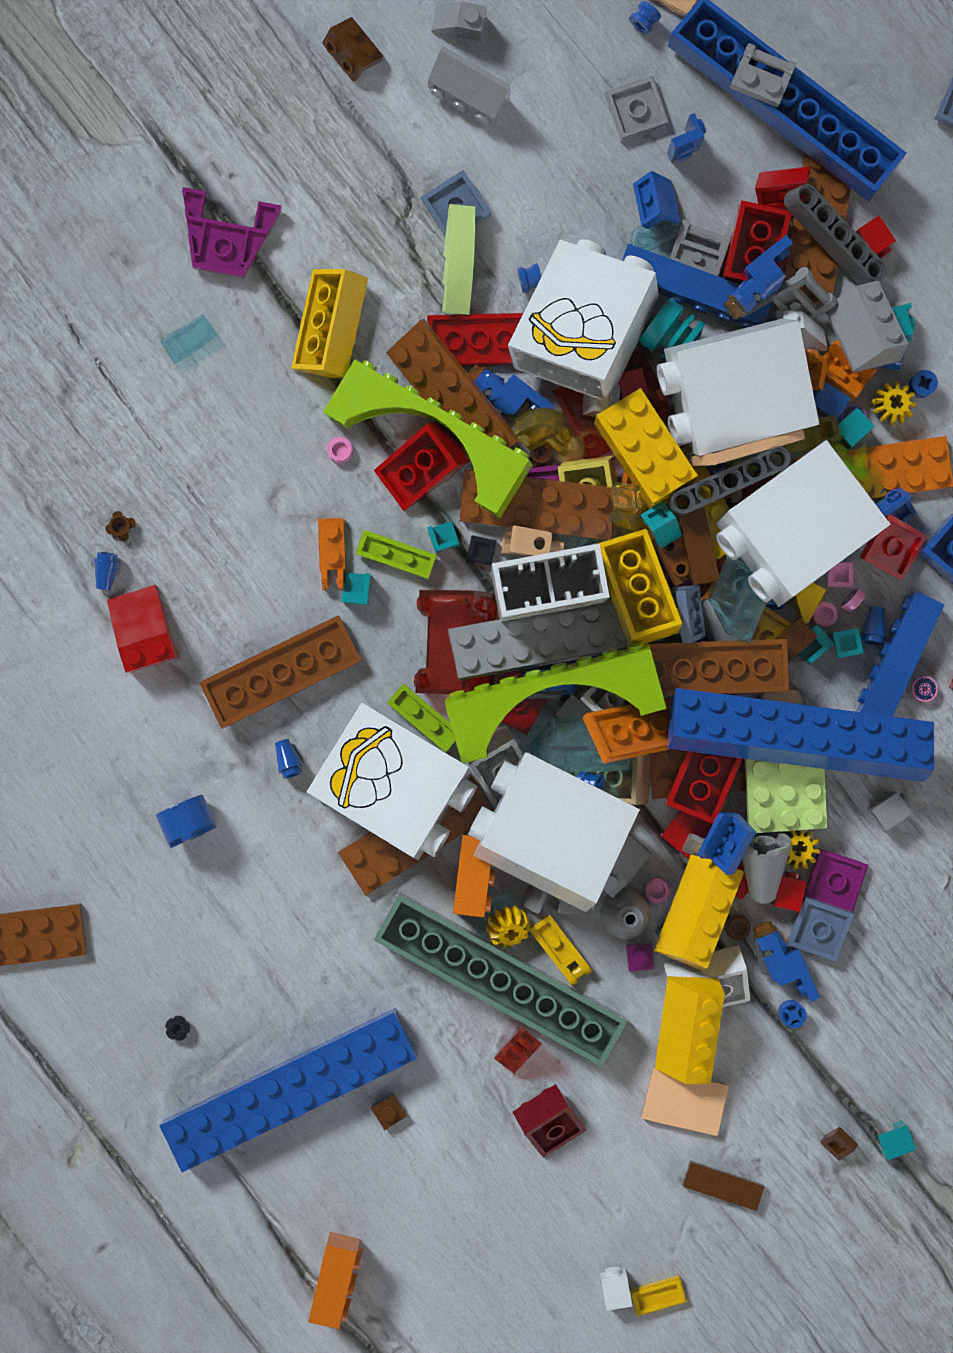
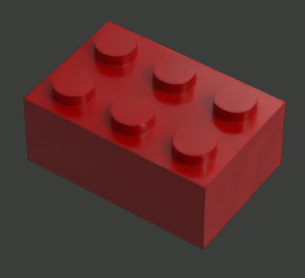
[722,200,791,284]
[664,751,742,824]

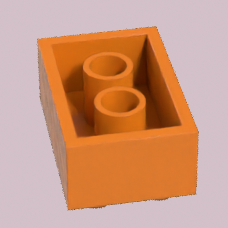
[453,834,495,917]
[308,1232,363,1330]

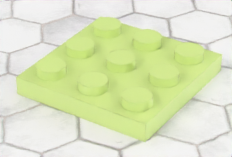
[744,759,827,833]

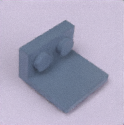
[663,585,706,643]

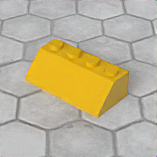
[291,269,368,378]
[653,855,744,971]
[654,976,725,1085]

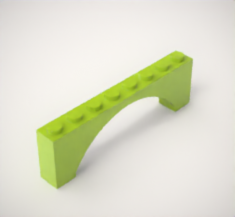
[323,360,532,518]
[445,642,666,764]

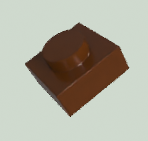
[371,1093,407,1130]
[820,1126,858,1160]

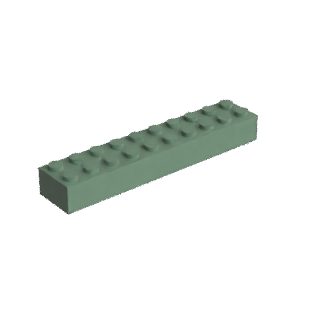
[374,892,627,1067]

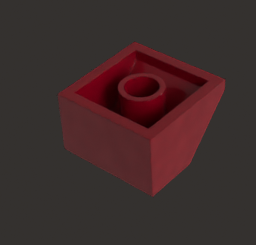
[513,1084,586,1158]

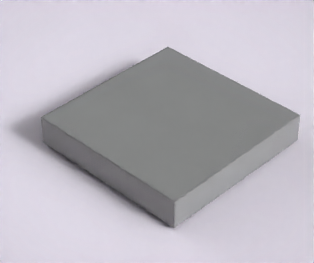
[604,76,670,142]

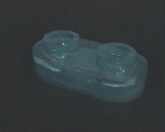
[630,219,680,251]

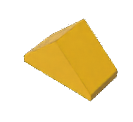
[792,582,826,623]

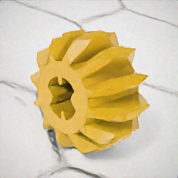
[872,381,917,426]
[784,830,820,870]
[485,905,531,949]

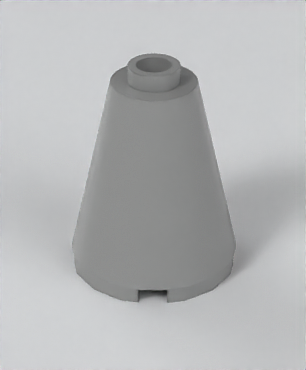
[742,832,791,904]
[600,888,652,939]

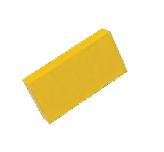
[629,1275,687,1317]

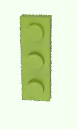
[355,530,437,580]
[387,683,455,753]

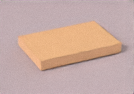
[641,1067,729,1136]

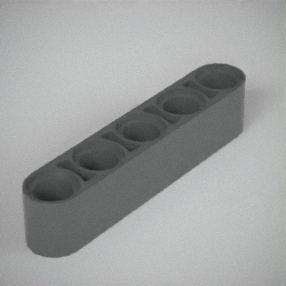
[784,184,886,285]
[668,447,791,517]

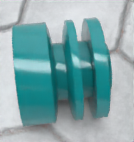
[639,298,706,360]

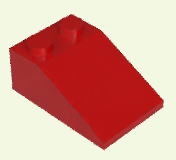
[374,422,470,511]
[107,585,179,673]

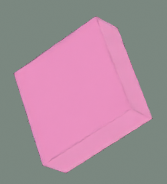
[826,561,854,588]

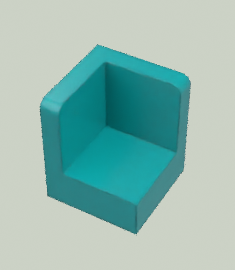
[830,408,875,450]
[641,501,682,549]
[427,521,460,554]
[341,573,372,606]
[798,624,834,665]
[828,628,864,659]
[878,1120,916,1161]

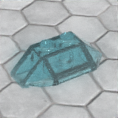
[709,556,767,643]
[530,718,631,772]

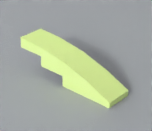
[442,204,475,315]

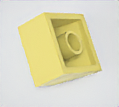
[558,455,618,512]

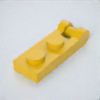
[530,914,593,987]

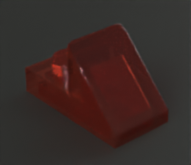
[494,1026,542,1074]

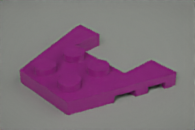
[182,187,282,278]

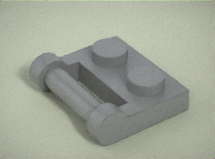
[730,43,797,108]
[670,219,731,276]
[773,267,837,320]

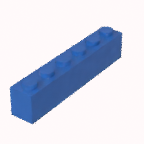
[622,244,771,328]
[856,591,945,717]

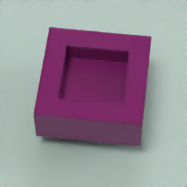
[626,942,654,971]

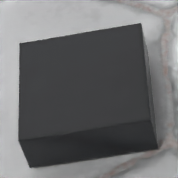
[466,535,497,566]

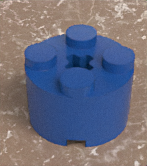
[155,794,217,849]

